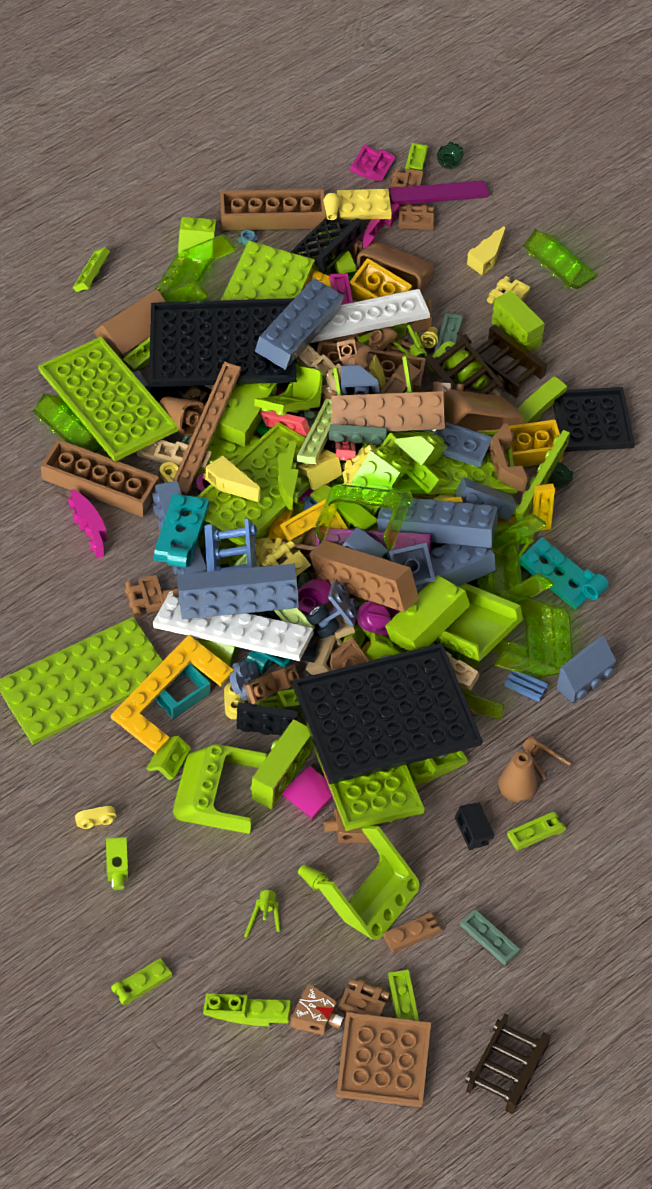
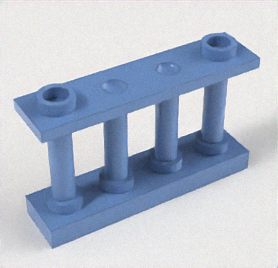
[204,518,257,572]

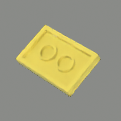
[337,189,392,220]

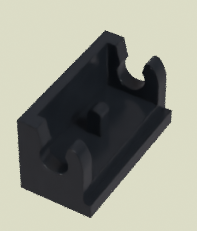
[455,802,495,850]

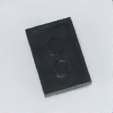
[237,702,297,736]

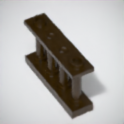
[465,324,547,398]
[425,332,506,395]
[465,1014,551,1114]

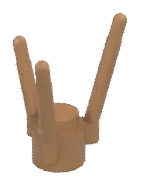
[523,736,572,780]

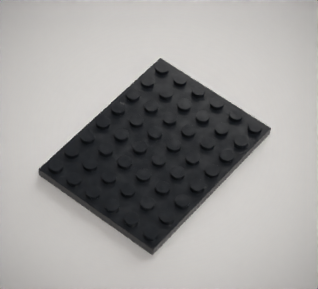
[149,298,297,387]
[292,643,483,785]

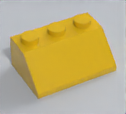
[349,258,412,301]

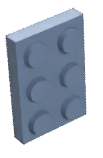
[434,422,493,468]

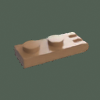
[383,913,443,953]

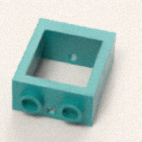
[155,663,211,719]

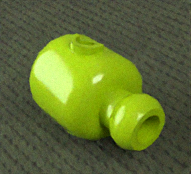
[446,350,488,390]

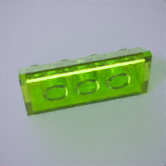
[523,229,598,289]
[33,394,103,453]

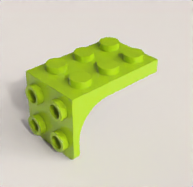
[254,365,323,415]
[344,445,413,517]

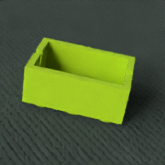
[491,290,545,352]

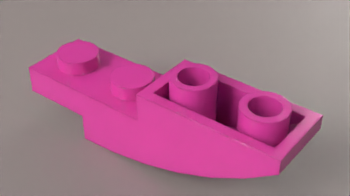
[68,489,107,558]

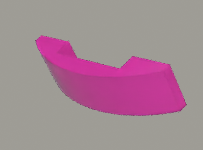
[363,203,400,248]

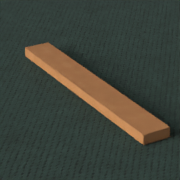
[173,362,242,496]

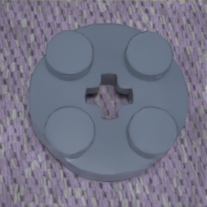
[230,661,258,701]

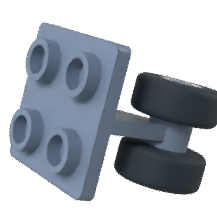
[306,579,359,638]

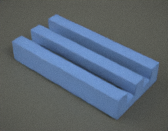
[504,668,548,702]

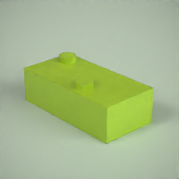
[214,383,277,447]
[385,575,470,651]
[250,719,313,809]

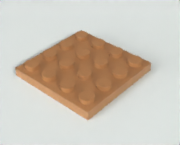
[336,1012,431,1108]

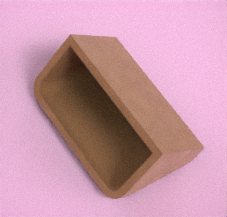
[356,242,435,294]
[93,289,166,358]
[445,389,524,432]

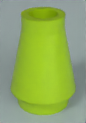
[298,864,329,891]

